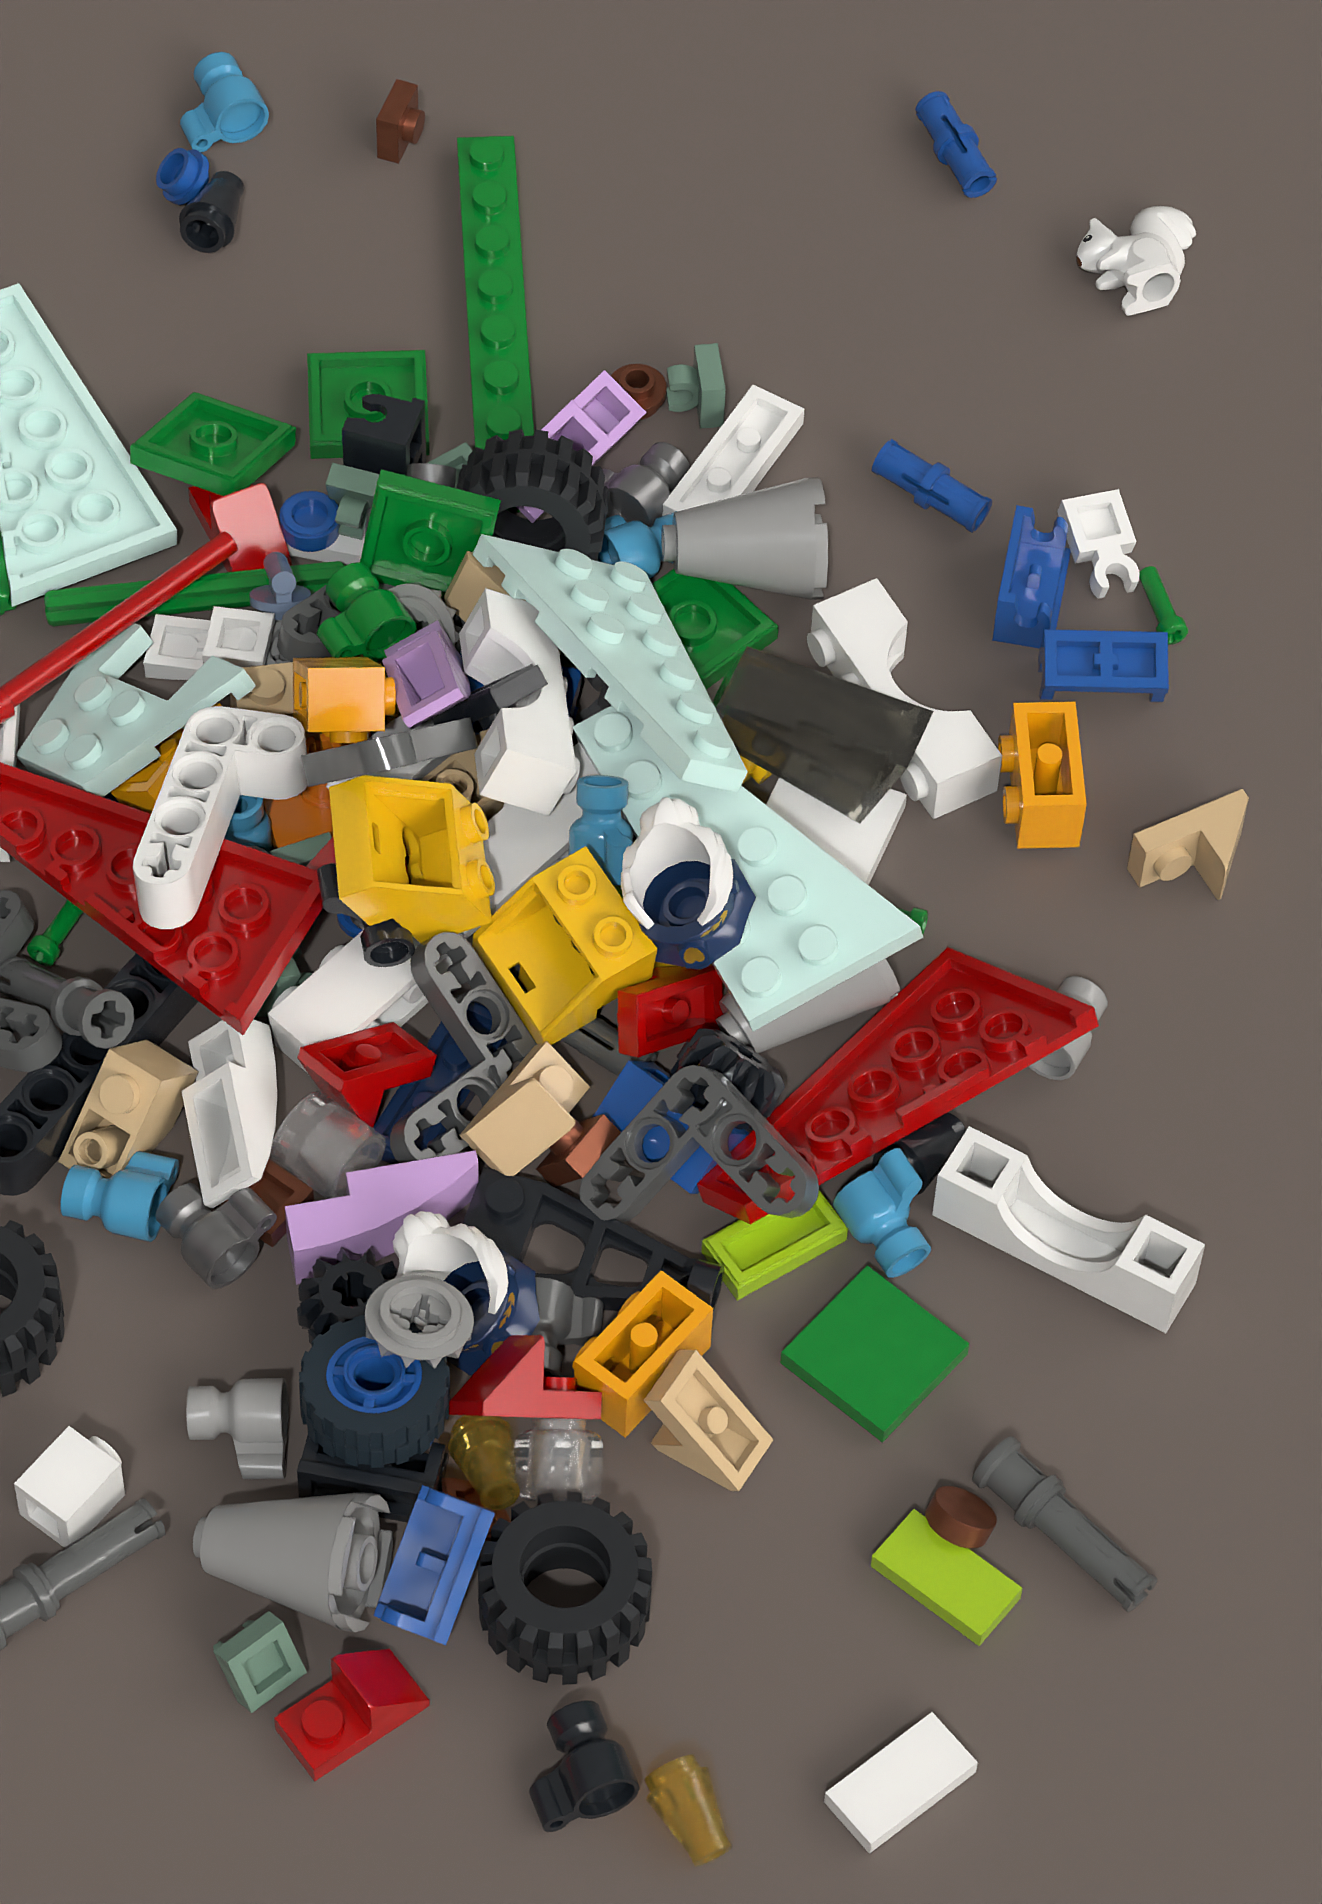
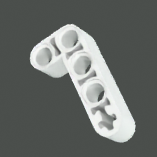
[133,706,308,929]

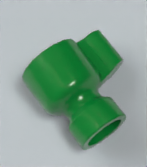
[317,562,416,662]

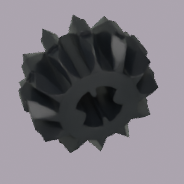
[671,1029,785,1130]
[297,1247,398,1345]

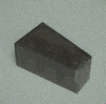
[712,646,934,824]

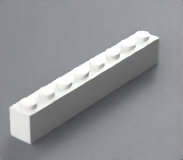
[268,742,625,1074]

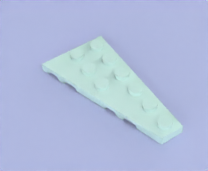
[0,283,177,607]
[472,534,748,793]
[573,705,923,1032]

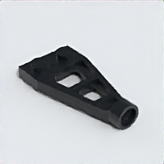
[462,1167,724,1312]

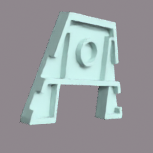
[16,623,256,797]

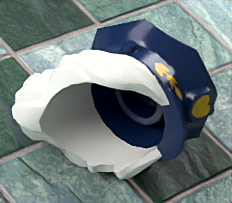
[621,797,756,969]
[393,1211,540,1375]

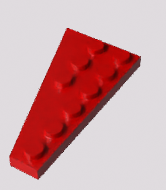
[0,762,323,1035]
[697,947,1099,1224]

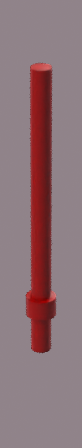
[0,531,238,725]

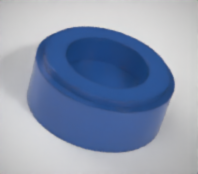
[279,491,340,552]

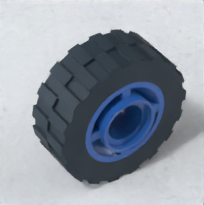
[299,1315,450,1468]

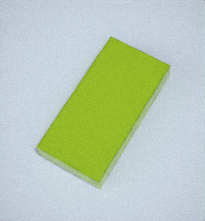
[701,1190,848,1301]
[871,1509,1023,1646]

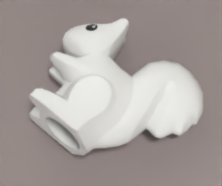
[1076,206,1196,316]

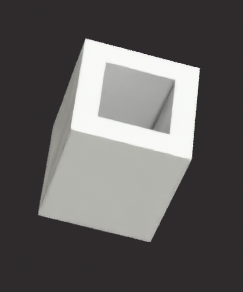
[14,1426,125,1548]

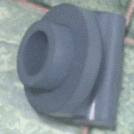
[249,552,311,620]

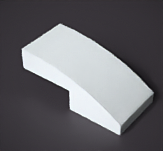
[143,606,275,680]

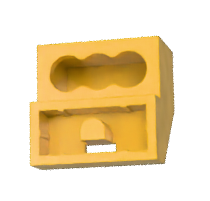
[329,775,495,943]
[472,846,657,1045]

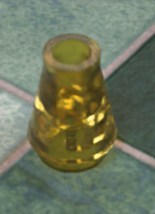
[448,1415,520,1510]
[644,1754,732,1867]

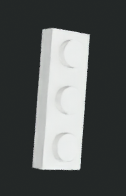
[662,385,804,516]

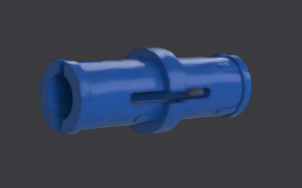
[915,91,997,198]
[872,439,993,533]

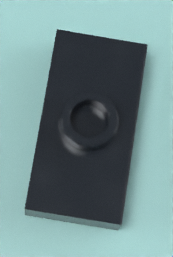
[432,664,548,731]

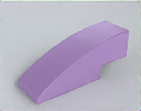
[517,370,647,523]
[382,620,471,729]
[285,1150,478,1285]

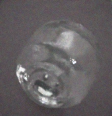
[514,1419,603,1502]

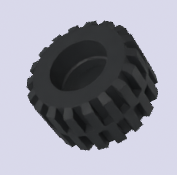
[457,429,609,561]
[0,1220,65,1397]
[478,1491,652,1685]

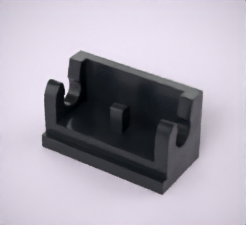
[342,394,426,476]
[297,1435,448,1523]

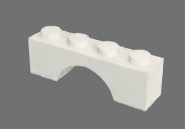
[807,578,1002,819]
[459,588,580,816]
[932,1126,1205,1333]

